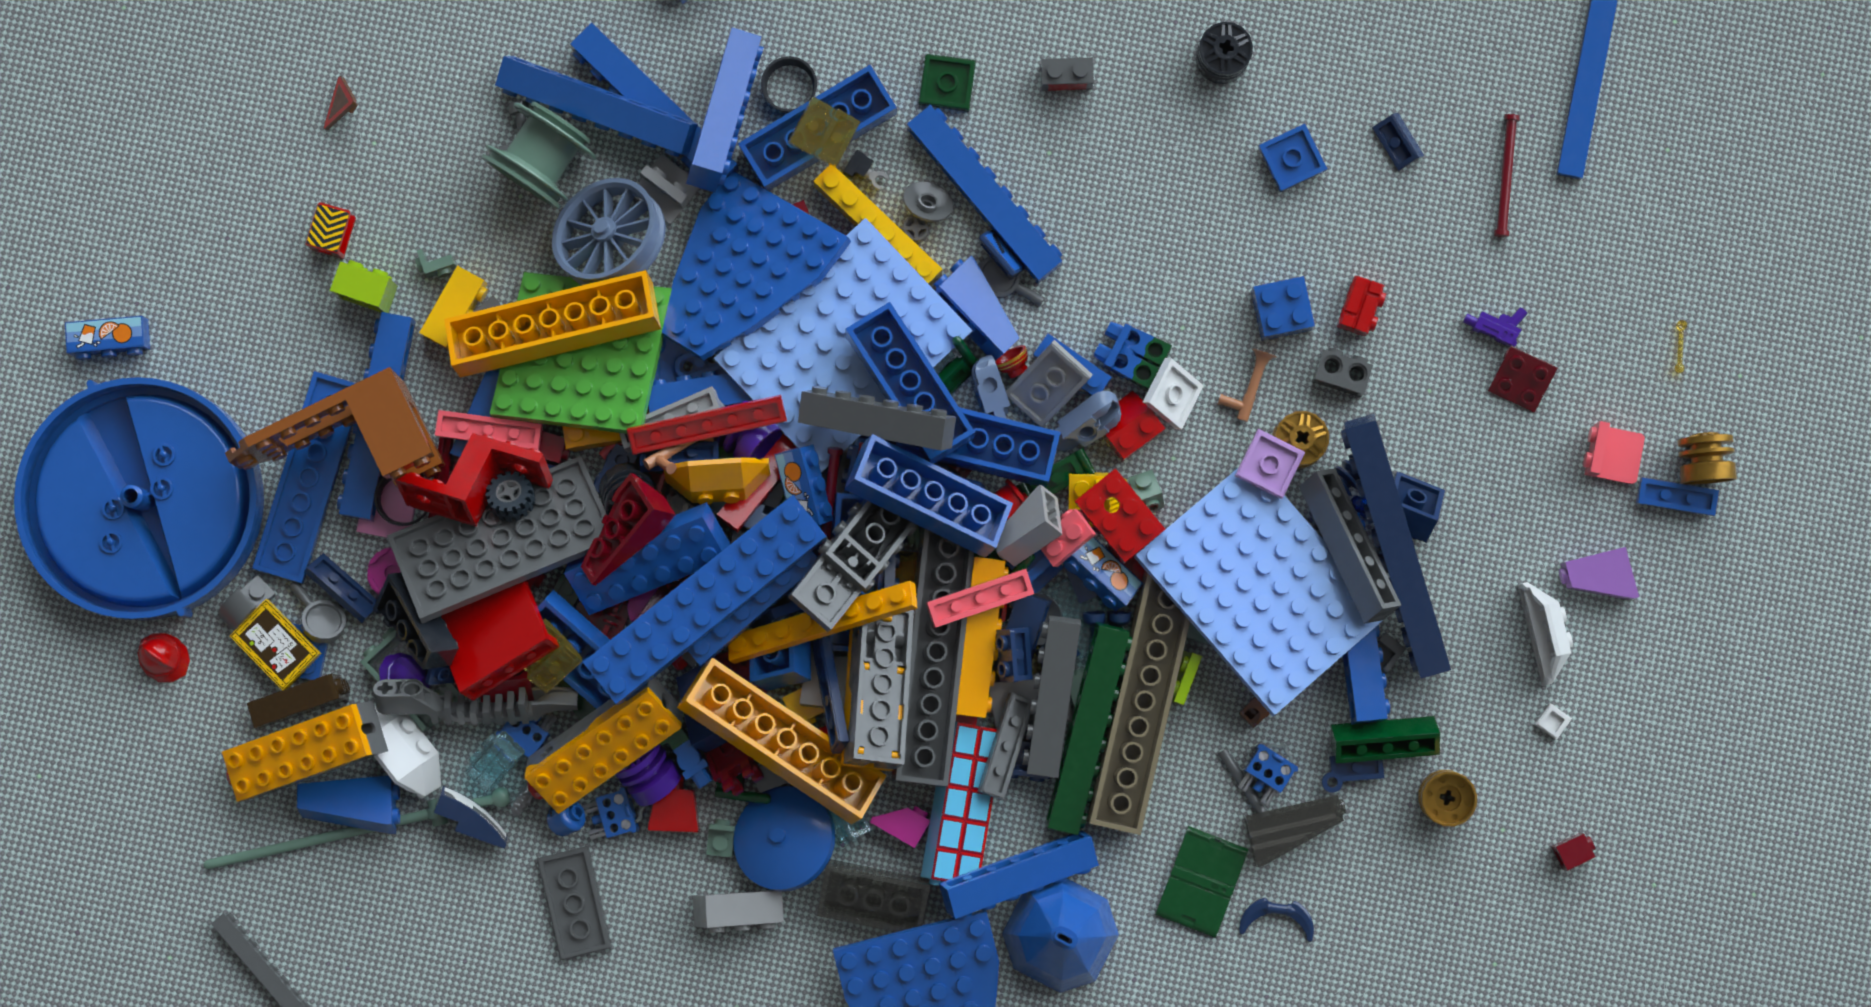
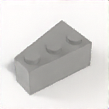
[692,890,784,933]

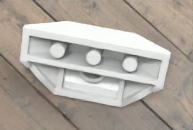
[1518,582,1573,686]
[374,706,441,799]

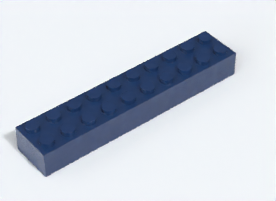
[1341,413,1451,679]

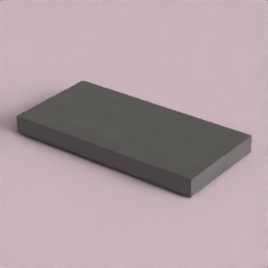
[537,846,612,961]

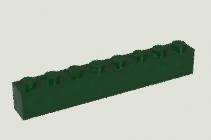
[1045,622,1132,835]

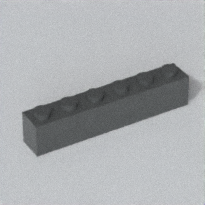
[798,386,956,451]
[1299,468,1401,624]
[1022,615,1081,778]

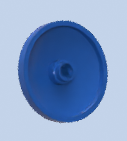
[733,786,835,892]

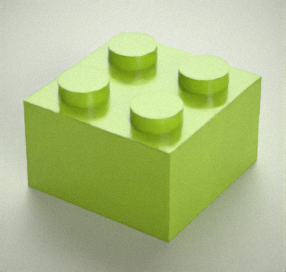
[330,260,398,313]

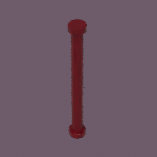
[1494,114,1520,238]
[818,447,843,556]

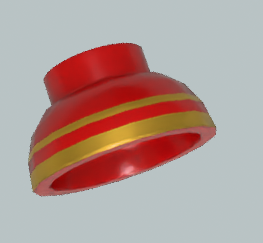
[995,345,1028,378]

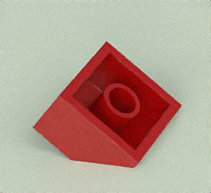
[1103,391,1166,462]

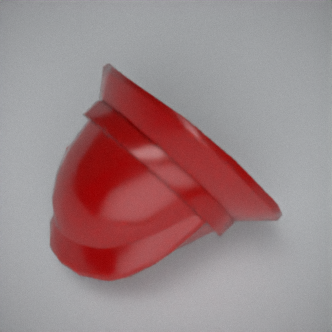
[137,633,190,682]

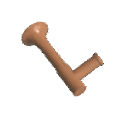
[1217,349,1277,422]
[643,438,714,474]

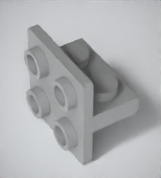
[634,155,700,225]

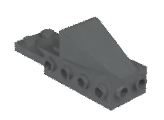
[788,499,919,632]

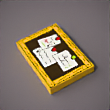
[230,599,322,690]

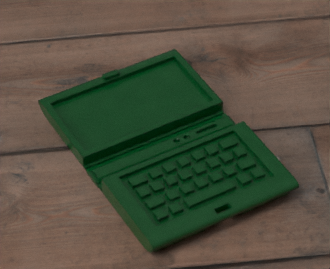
[1155,826,1249,938]

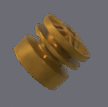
[1272,411,1329,469]
[1677,432,1737,485]
[1418,770,1477,827]

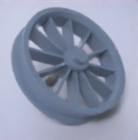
[552,178,666,286]

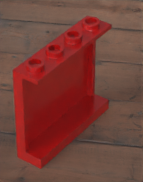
[441,580,559,701]

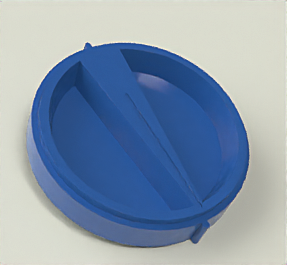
[14,377,264,621]

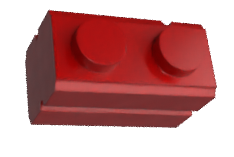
[1336,275,1386,336]

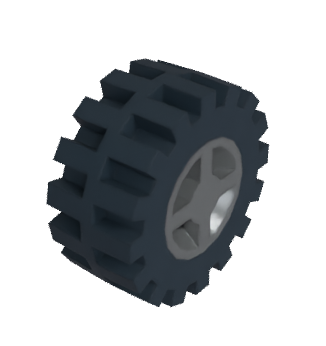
[486,471,536,522]

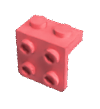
[1583,421,1645,484]
[1041,509,1096,567]

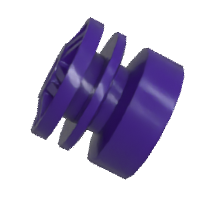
[713,400,783,460]
[615,744,682,806]

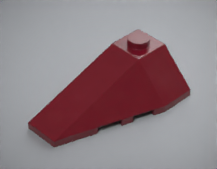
[581,473,676,586]

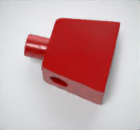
[648,775,700,832]

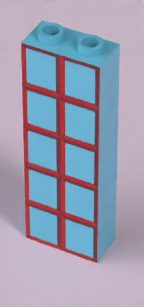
[921,722,997,886]

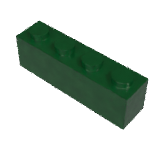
[1331,716,1440,763]

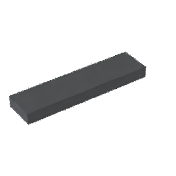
[977,692,1032,800]

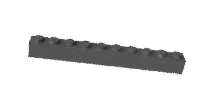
[211,913,310,1007]

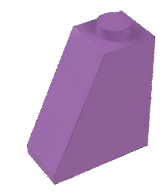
[1559,547,1639,600]

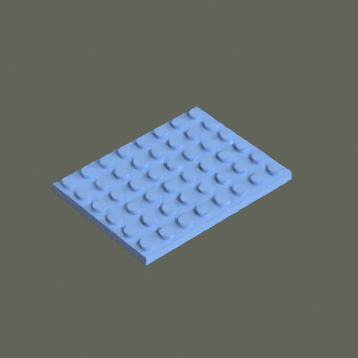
[714,218,972,473]
[1134,468,1383,716]

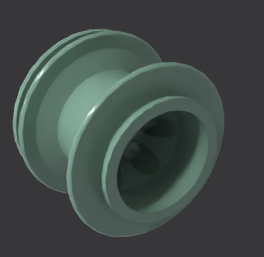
[481,101,597,210]

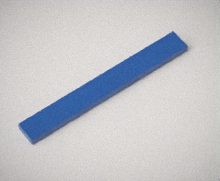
[1556,0,1618,180]

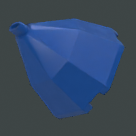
[1002,879,1119,993]

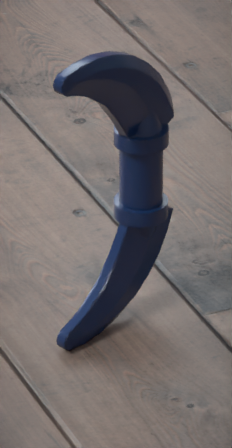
[1239,897,1314,942]

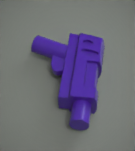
[1463,307,1528,347]

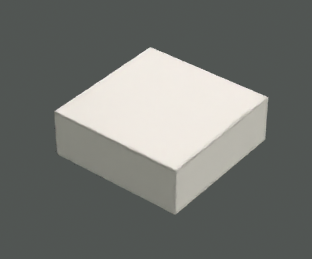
[1534,703,1572,740]

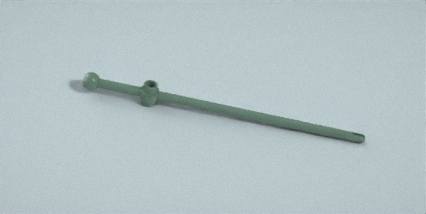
[204,787,511,869]

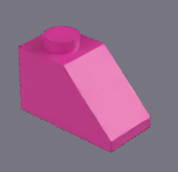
[870,806,930,848]

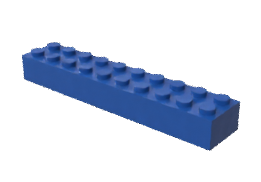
[583,495,828,705]

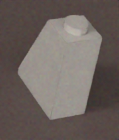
[996,485,1062,566]

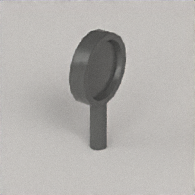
[979,256,1045,306]
[289,581,346,643]

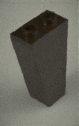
[247,673,351,729]

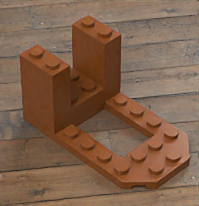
[225,367,446,488]

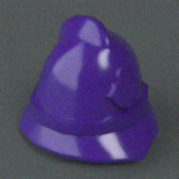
[379,653,429,688]

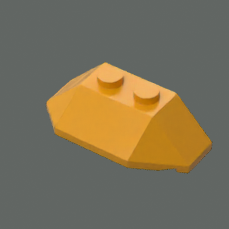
[663,458,770,505]

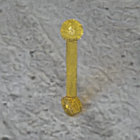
[1674,320,1687,373]

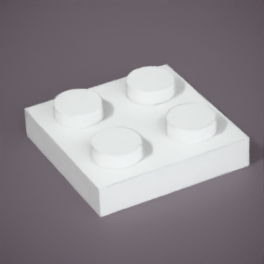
[1143,358,1204,430]

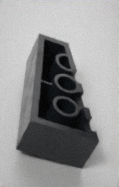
[373,572,459,670]

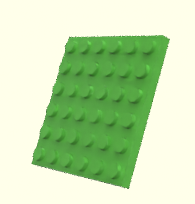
[490,272,672,434]

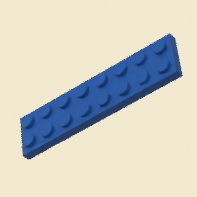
[252,371,355,584]

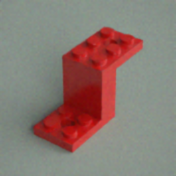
[395,433,553,526]
[1075,468,1165,590]

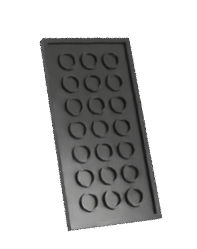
[387,456,606,624]

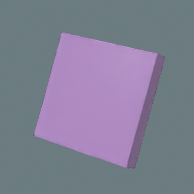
[1235,429,1305,499]

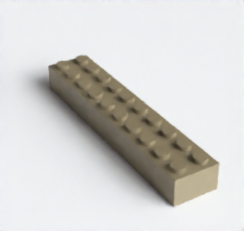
[1086,569,1190,835]

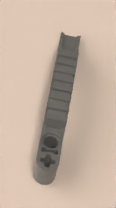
[373,679,579,725]

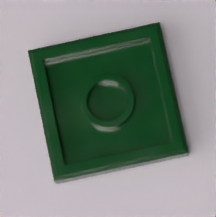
[919,54,976,112]

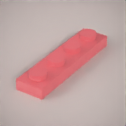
[435,410,543,450]
[926,569,1034,628]

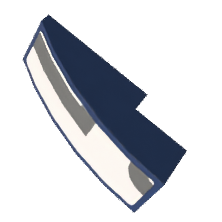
[434,786,508,849]

